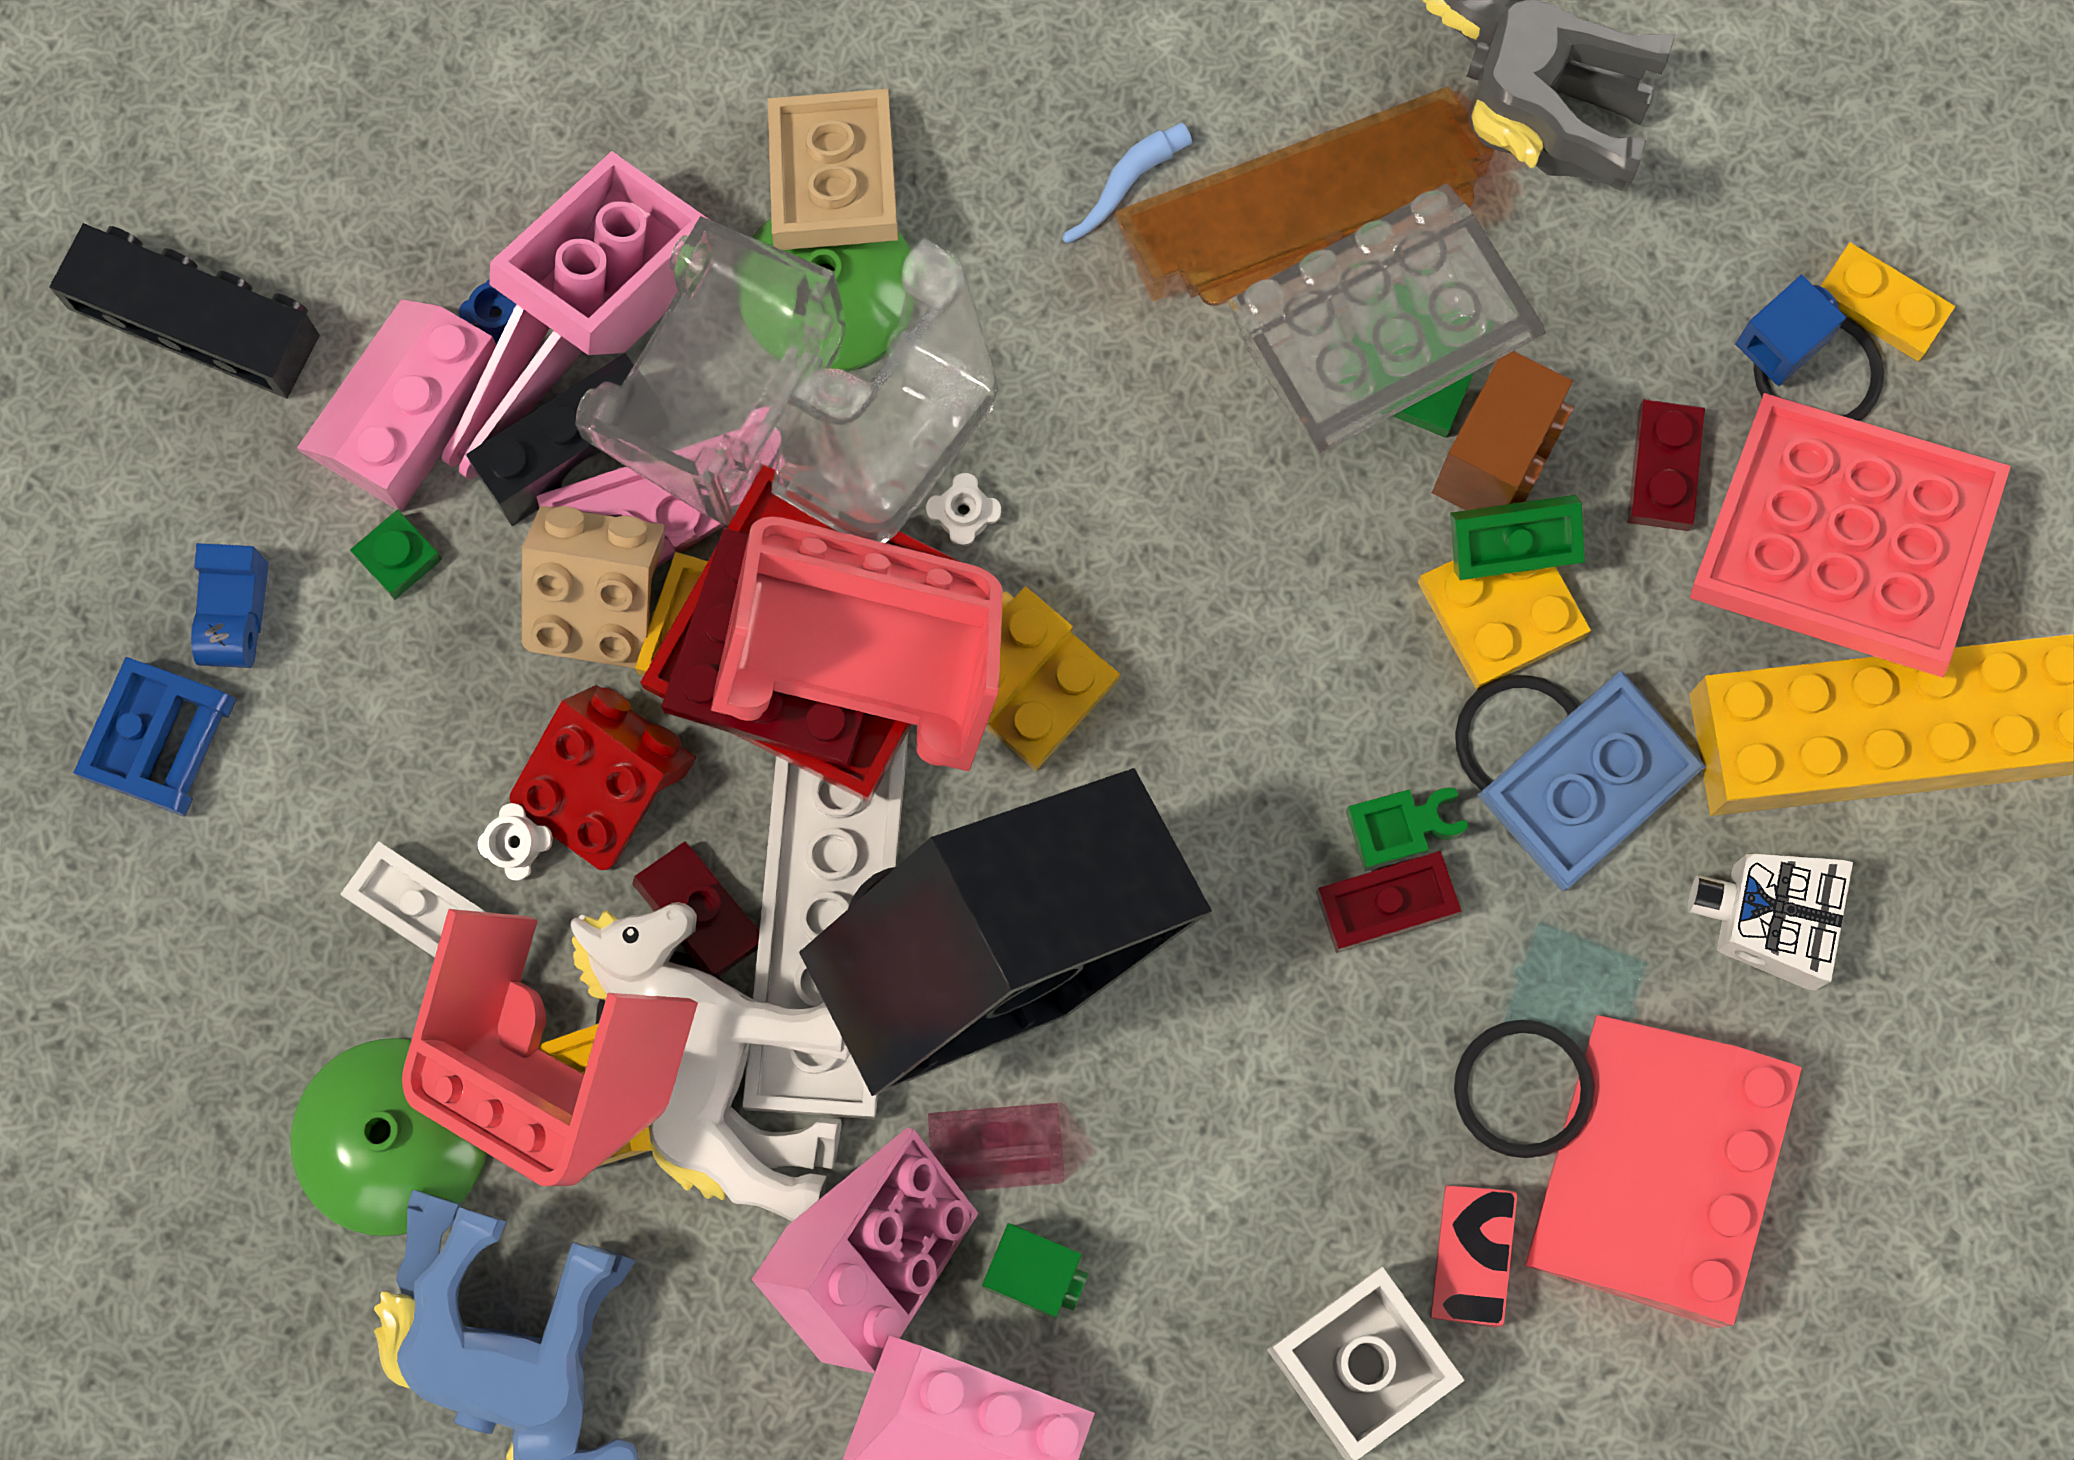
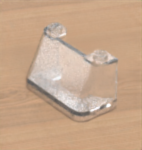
[575,216,846,526]
[771,238,998,543]

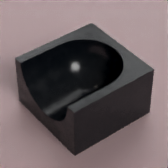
[799,768,1212,1096]

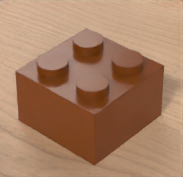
[1431,346,1574,510]

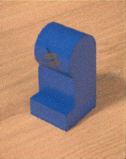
[191,543,269,668]

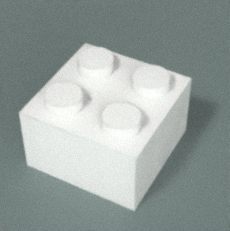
[1267,1267,1465,1460]

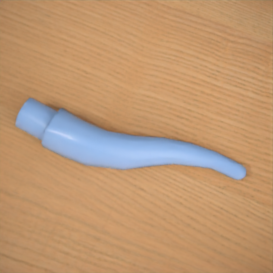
[1062,122,1192,243]

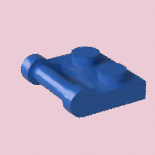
[73,657,237,817]

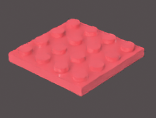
[1690,393,2011,678]

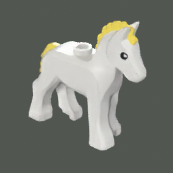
[570,902,850,1221]

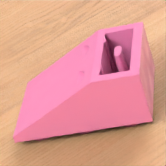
[751,1128,979,1374]

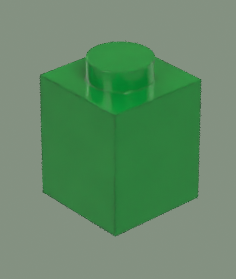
[982,1223,1089,1320]

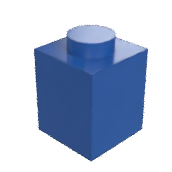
[1735,274,1846,387]

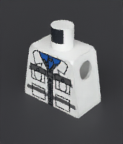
[1688,854,1853,991]

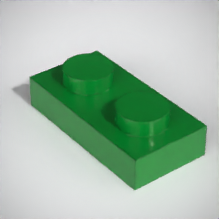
[1450,495,1585,580]

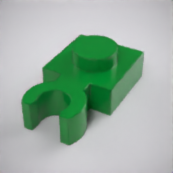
[1346,787,1469,872]

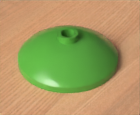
[735,219,918,375]
[291,1038,487,1236]

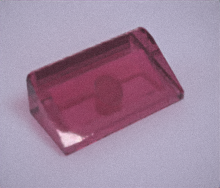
[928,1103,1064,1191]

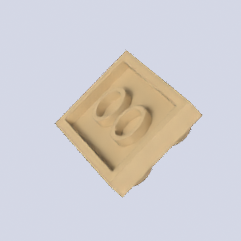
[768,89,899,251]

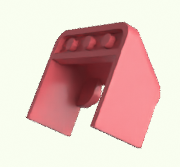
[402,909,698,1186]

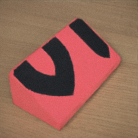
[1430,1185,1517,1328]

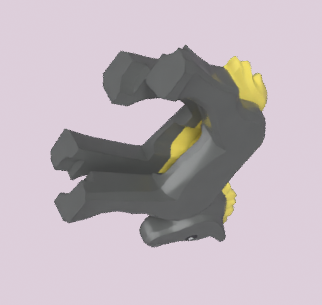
[1422,0,1675,191]

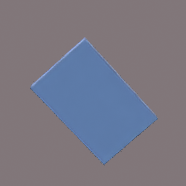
[1477,670,1706,891]

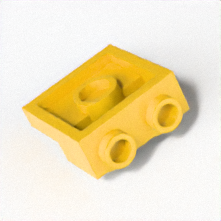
[986,586,1120,771]

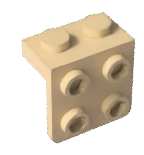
[522,506,665,668]

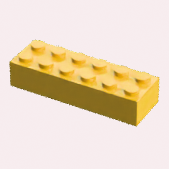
[1689,634,2074,816]

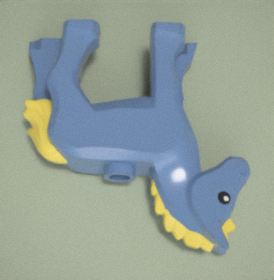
[374,1189,639,1460]

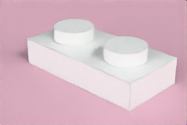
[340,841,485,958]

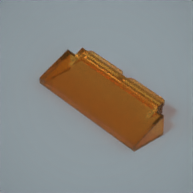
[1114,86,1494,306]

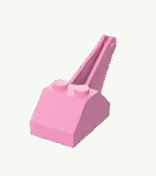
[442,151,710,480]

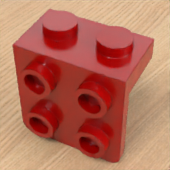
[509,685,697,870]

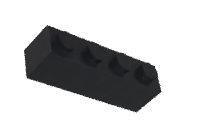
[49,223,320,399]

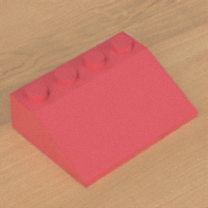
[1525,1015,1802,1328]

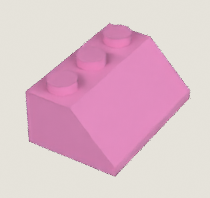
[297,299,497,512]
[842,1335,1095,1460]

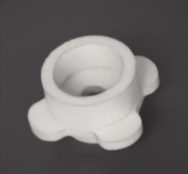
[926,473,1001,546]
[478,803,553,880]

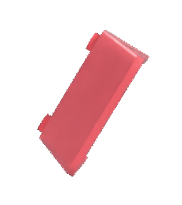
[711,517,1003,772]

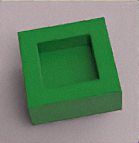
[350,509,442,600]

